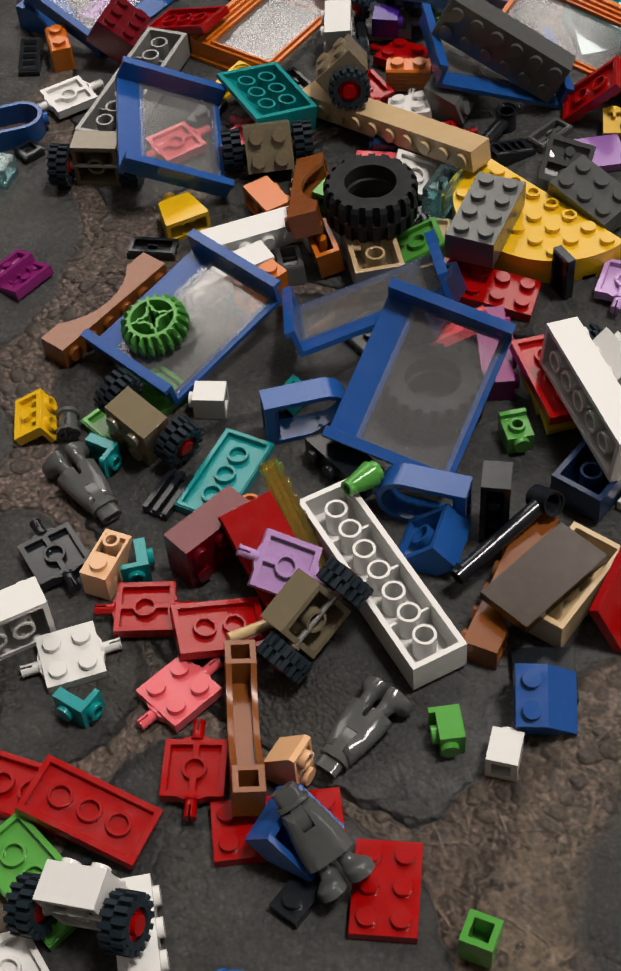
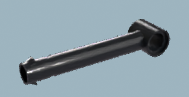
[449,102,517,180]
[450,484,565,584]

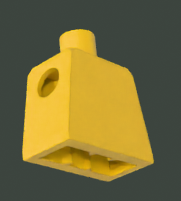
[158,192,211,241]

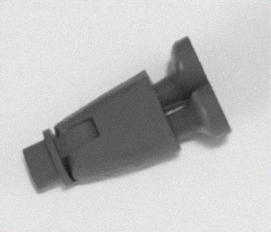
[42,441,122,525]
[314,675,413,779]
[271,780,375,904]

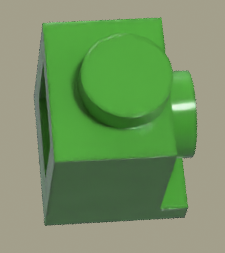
[498,407,535,454]
[428,704,466,758]

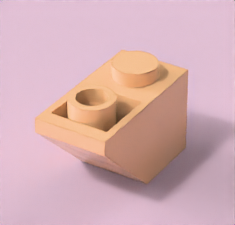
[79,529,132,601]
[264,734,316,787]

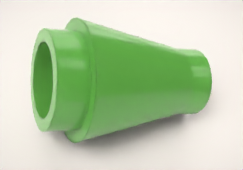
[341,461,384,497]

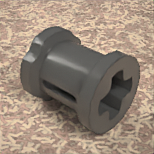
[56,406,81,442]

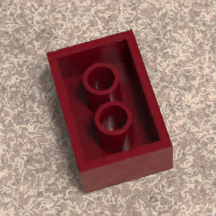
[86,0,151,64]
[163,485,249,589]

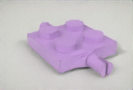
[593,259,621,315]
[236,528,330,596]

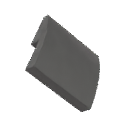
[537,133,597,182]

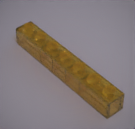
[258,457,328,570]

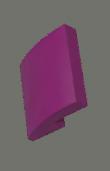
[0,249,54,300]

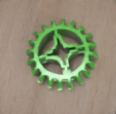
[120,293,190,358]

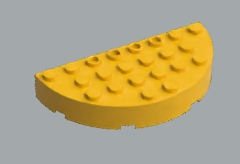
[452,159,621,283]

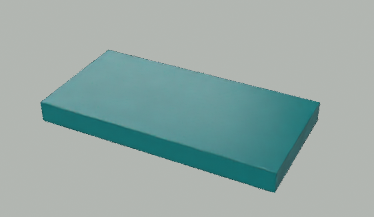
[174,428,275,515]

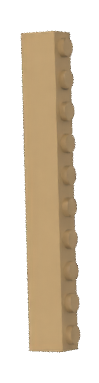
[302,81,491,173]

